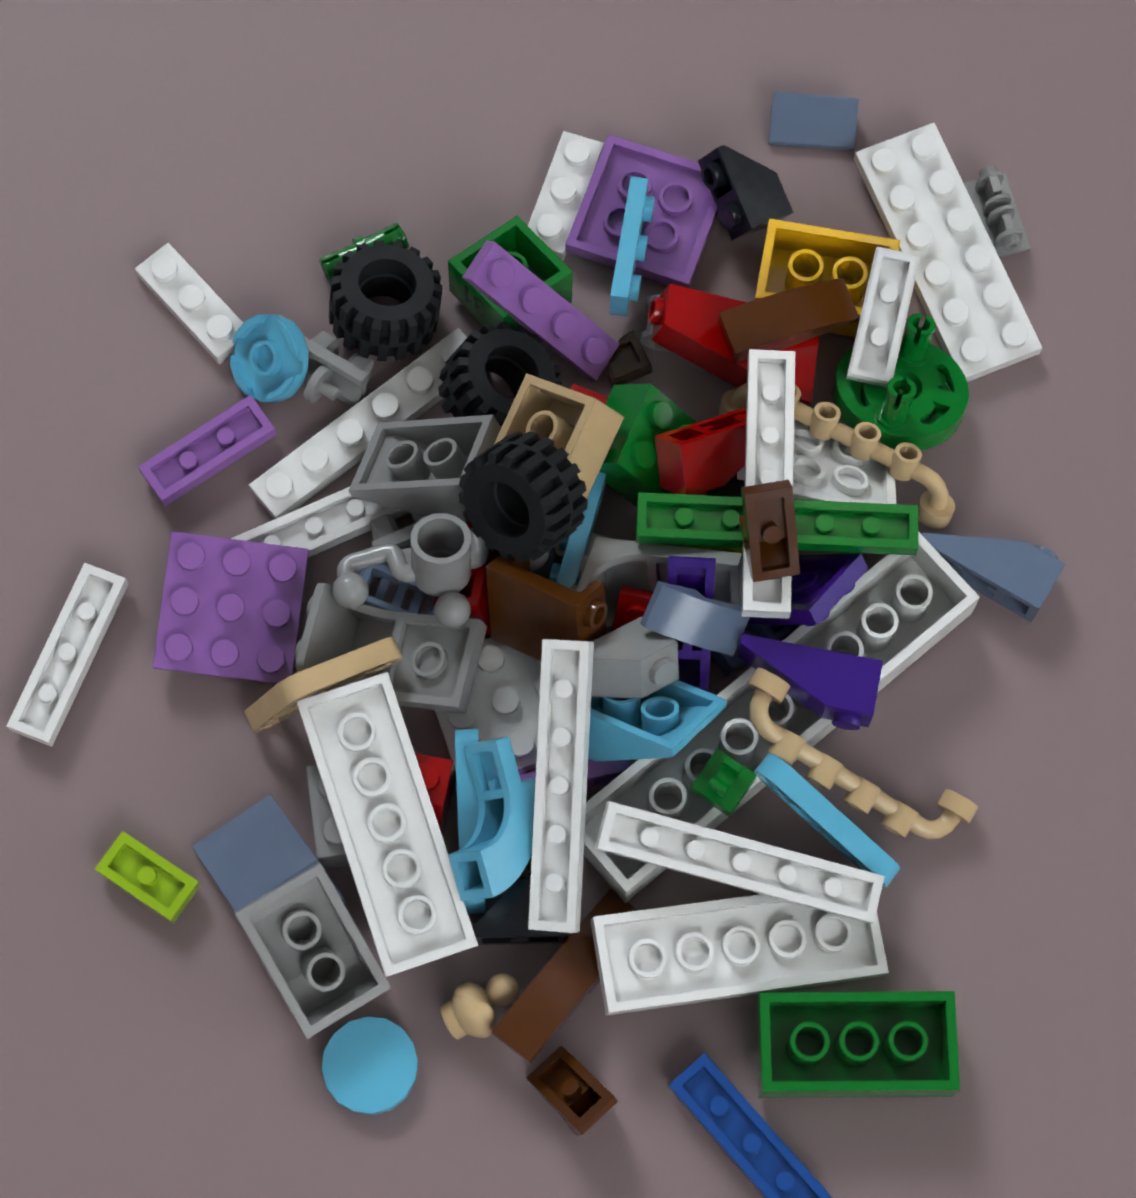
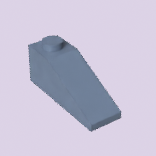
[922,532,1066,622]

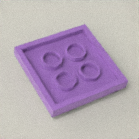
[565,134,718,288]
[152,531,309,684]

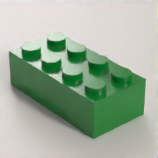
[755,991,960,1098]

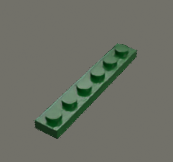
[636,492,919,556]

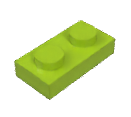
[95,830,201,924]

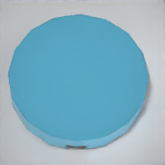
[230,314,308,402]
[321,1016,419,1115]

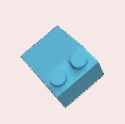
[588,680,727,762]

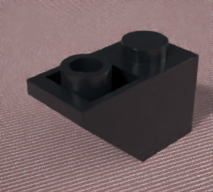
[698,145,794,241]

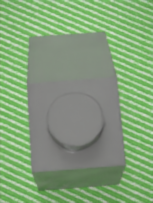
[591,617,679,699]

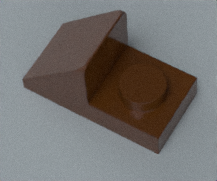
[739,480,800,582]
[526,1045,618,1136]

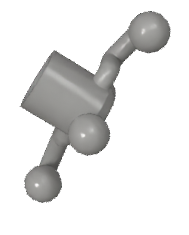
[332,513,549,628]

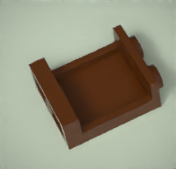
[486,555,607,661]

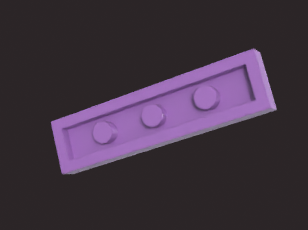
[462,240,620,381]

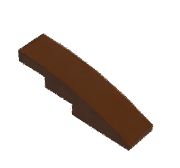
[492,889,638,1064]

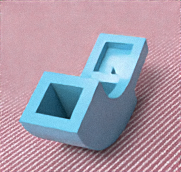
[448,736,535,901]

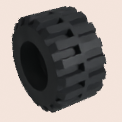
[329,240,443,361]
[438,322,562,427]
[459,431,588,562]

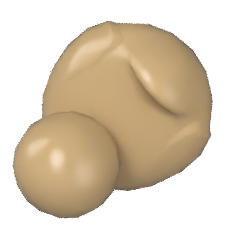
[440,973,519,1040]

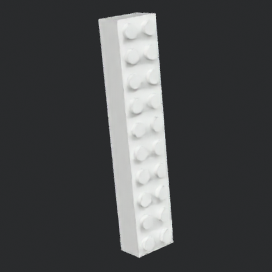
[584,533,980,903]

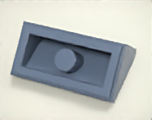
[768,92,859,151]

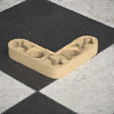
[244,636,403,733]

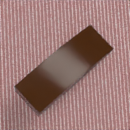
[718,278,860,363]

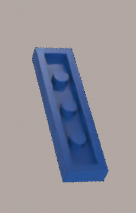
[668,1053,832,1198]

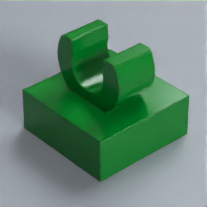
[690,748,757,817]

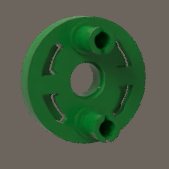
[832,313,969,450]

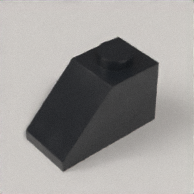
[472,873,568,945]

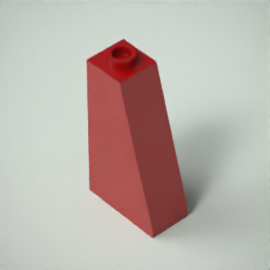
[648,283,819,406]

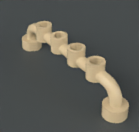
[718,383,955,529]
[748,667,979,839]

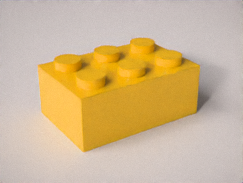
[755,218,900,337]

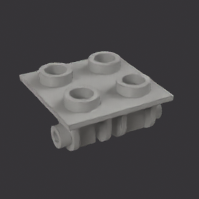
[964,165,1031,258]

